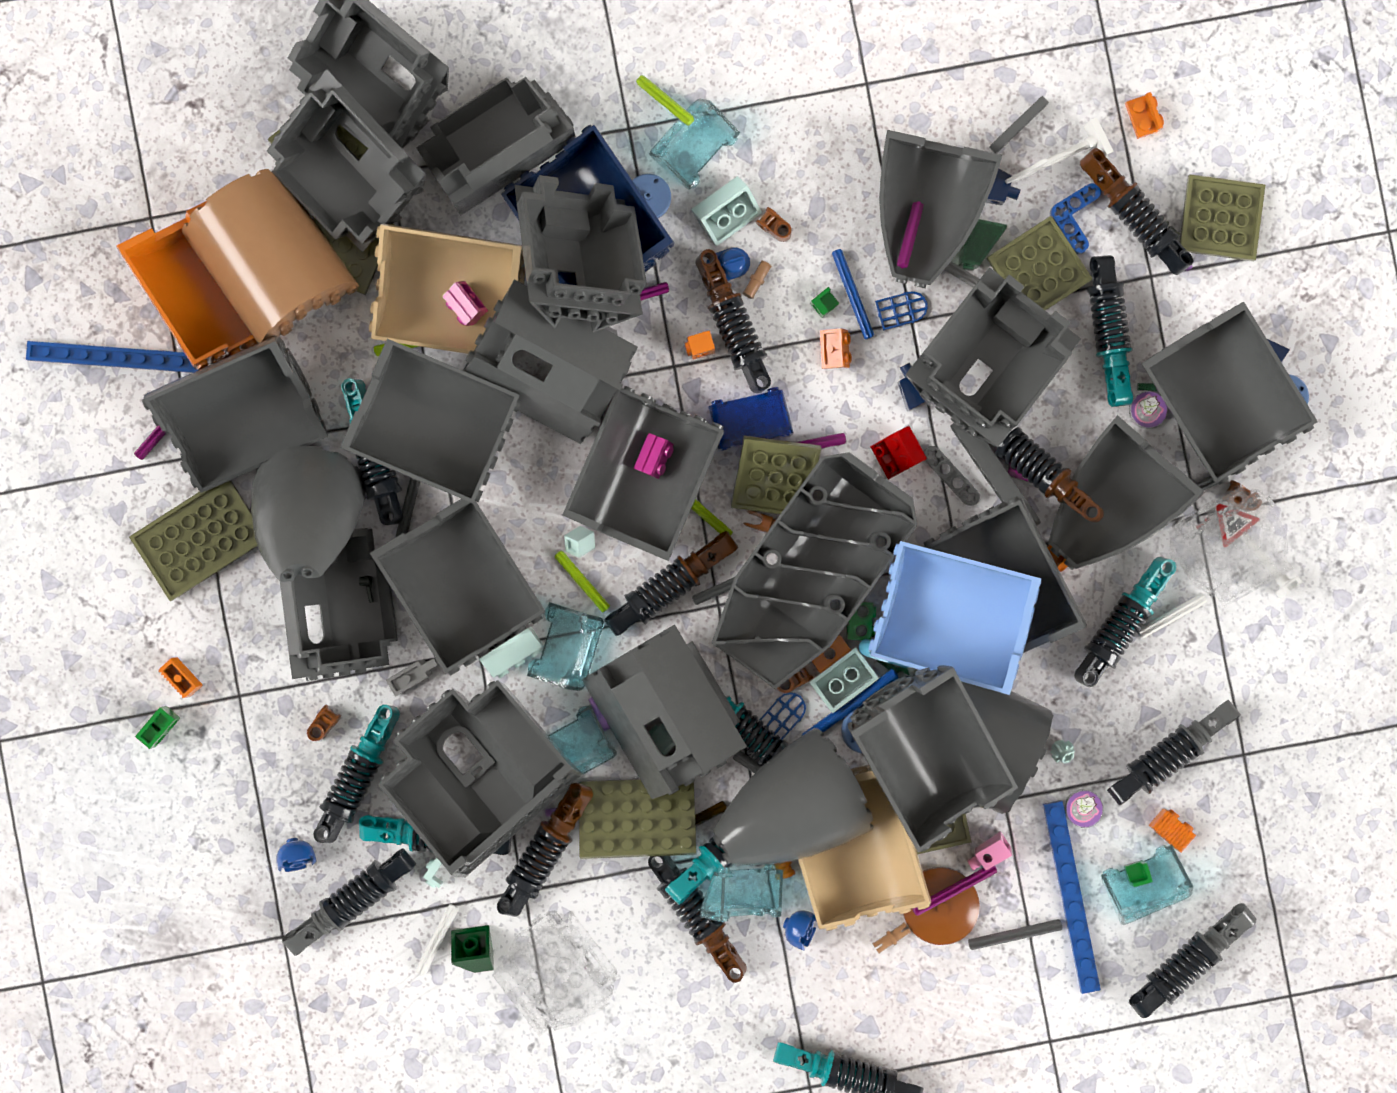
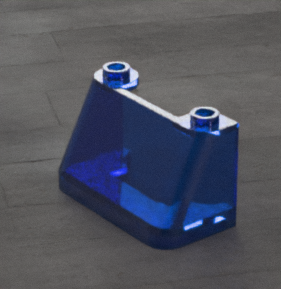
[708,387,794,452]

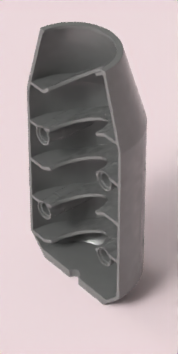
[711,452,917,689]

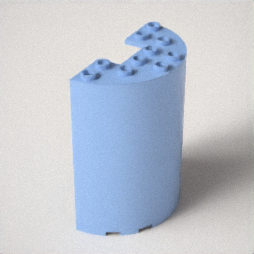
[869,541,1041,695]

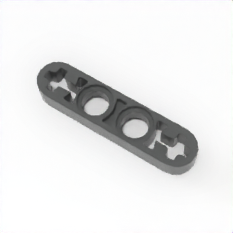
[989,96,1049,154]
[924,446,980,506]

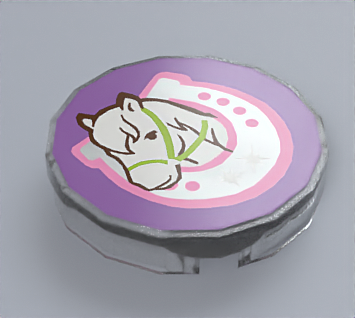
[1129,391,1168,429]
[1064,789,1103,828]

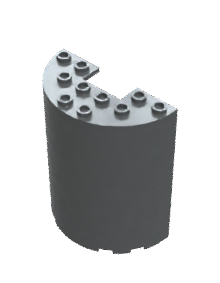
[1141,301,1318,485]
[142,336,328,493]
[340,338,522,504]
[562,386,725,561]
[923,496,1087,653]
[370,499,545,676]
[848,665,1018,853]
[913,669,1054,814]

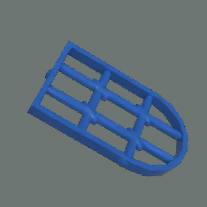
[875,291,928,331]
[759,692,806,740]

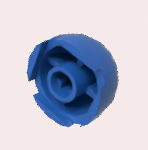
[276,838,317,872]
[783,910,817,951]

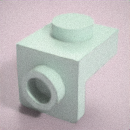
[423,858,443,888]

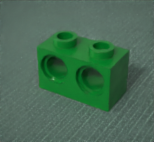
[846,602,876,640]
[135,706,180,749]

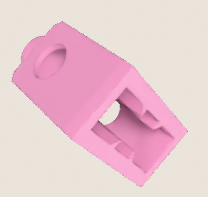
[968,831,1012,871]

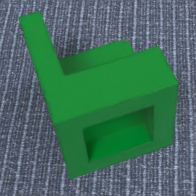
[810,287,839,318]
[1124,860,1153,887]

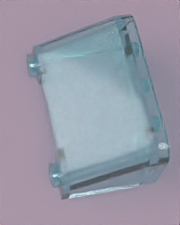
[649,98,741,190]
[527,602,604,691]
[548,705,617,774]
[1101,845,1193,925]
[700,864,783,922]

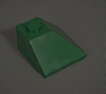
[451,925,494,973]

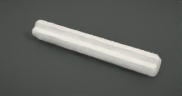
[1138,594,1207,638]
[416,904,458,976]

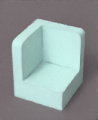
[564,526,595,558]

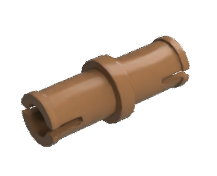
[742,260,772,299]
[872,922,911,954]

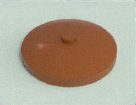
[903,867,980,945]

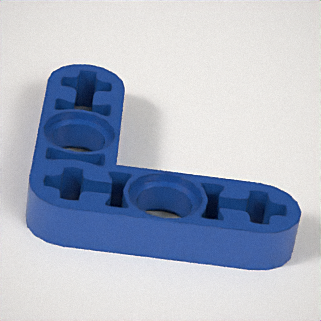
[1050,183,1101,254]

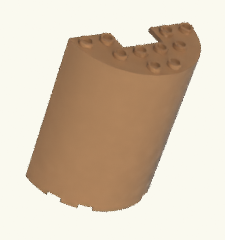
[182,169,359,344]

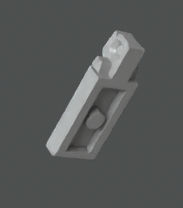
[386,658,439,697]

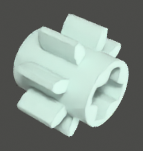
[1050,740,1075,763]

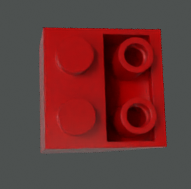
[870,425,927,480]

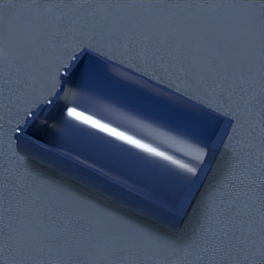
[501,125,674,285]

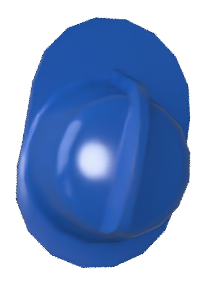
[706,247,750,281]

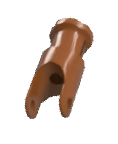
[743,510,776,533]

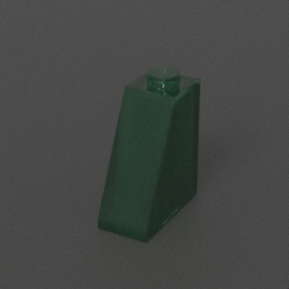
[958,219,1007,271]

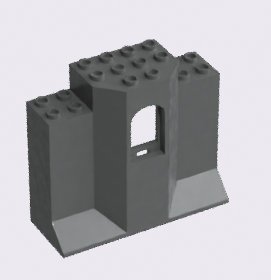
[378,680,583,878]

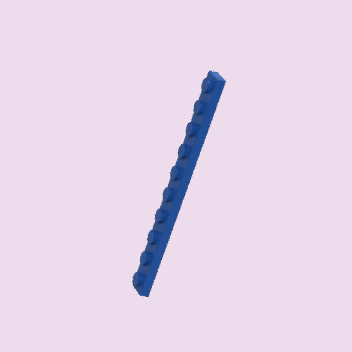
[26,341,198,373]
[1043,800,1101,994]

